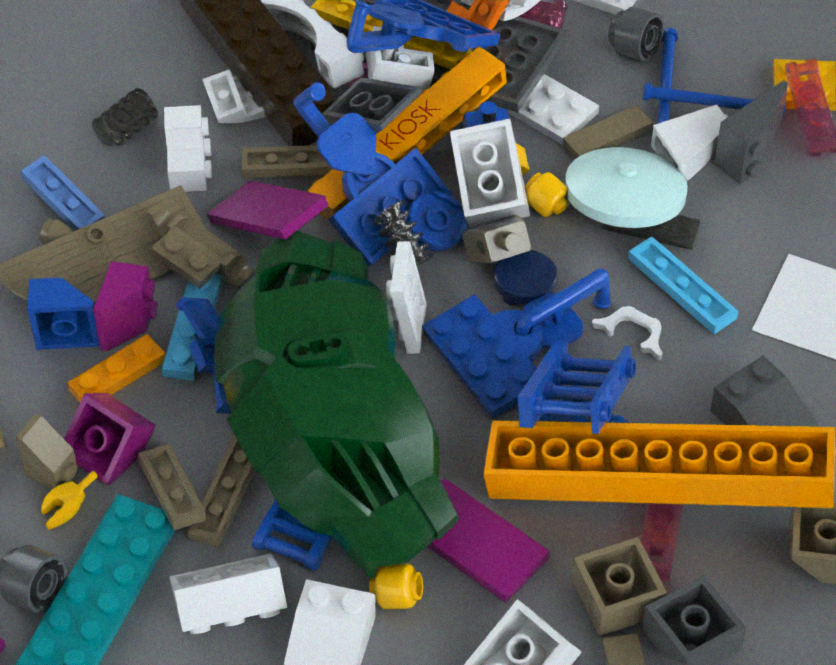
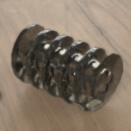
[92,88,158,146]
[373,200,435,266]

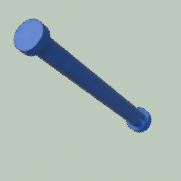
[655,28,678,125]
[642,83,786,118]

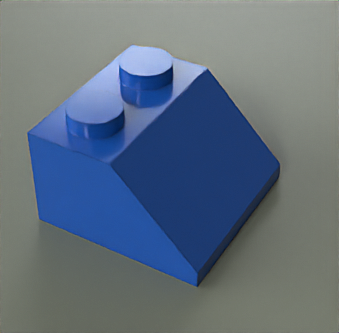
[27,278,100,350]

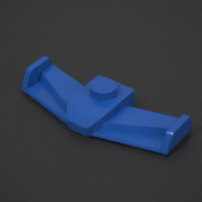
[176,297,231,414]

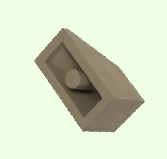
[16,413,78,489]

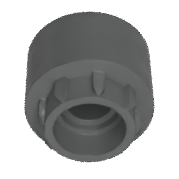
[608,7,664,62]
[0,545,67,613]

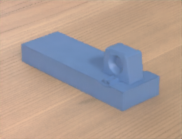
[21,155,105,231]

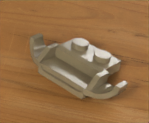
[147,203,255,289]

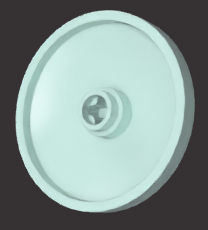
[565,147,688,228]

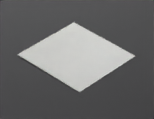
[752,254,836,360]

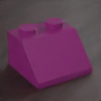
[93,261,158,352]
[64,393,156,485]

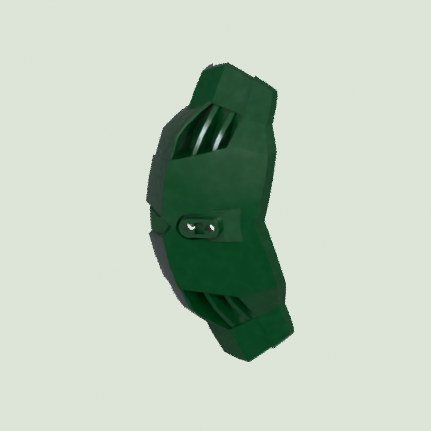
[214,231,460,577]

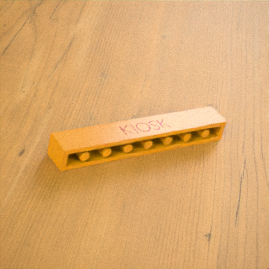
[308,46,507,223]

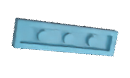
[628,237,738,334]
[162,274,222,381]

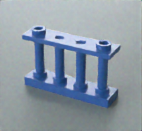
[518,341,636,434]

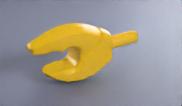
[41,471,98,530]

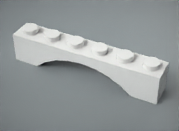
[261,0,364,89]

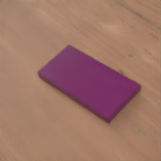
[207,181,329,240]
[427,478,550,603]

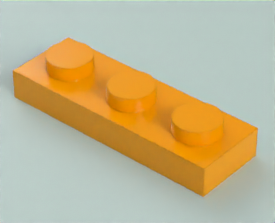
[67,334,166,402]

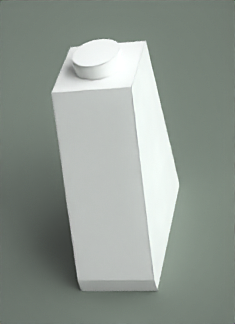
[651,105,729,181]

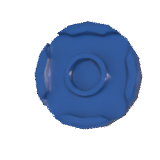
[405,191,467,252]

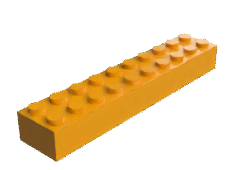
[484,420,836,508]

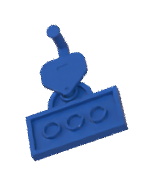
[346,0,500,53]
[294,83,454,268]
[422,268,611,419]

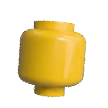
[525,172,569,217]
[369,564,423,609]

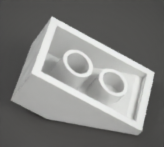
[450,119,530,228]
[284,579,376,665]
[464,599,582,665]

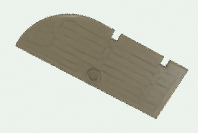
[0,185,206,305]

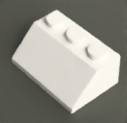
[169,553,287,634]

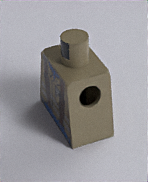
[462,215,532,263]

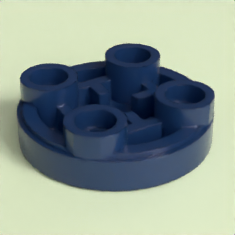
[494,250,557,305]

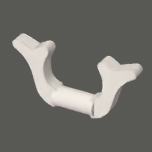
[592,306,662,360]

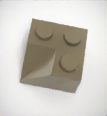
[788,502,836,584]
[571,537,667,637]

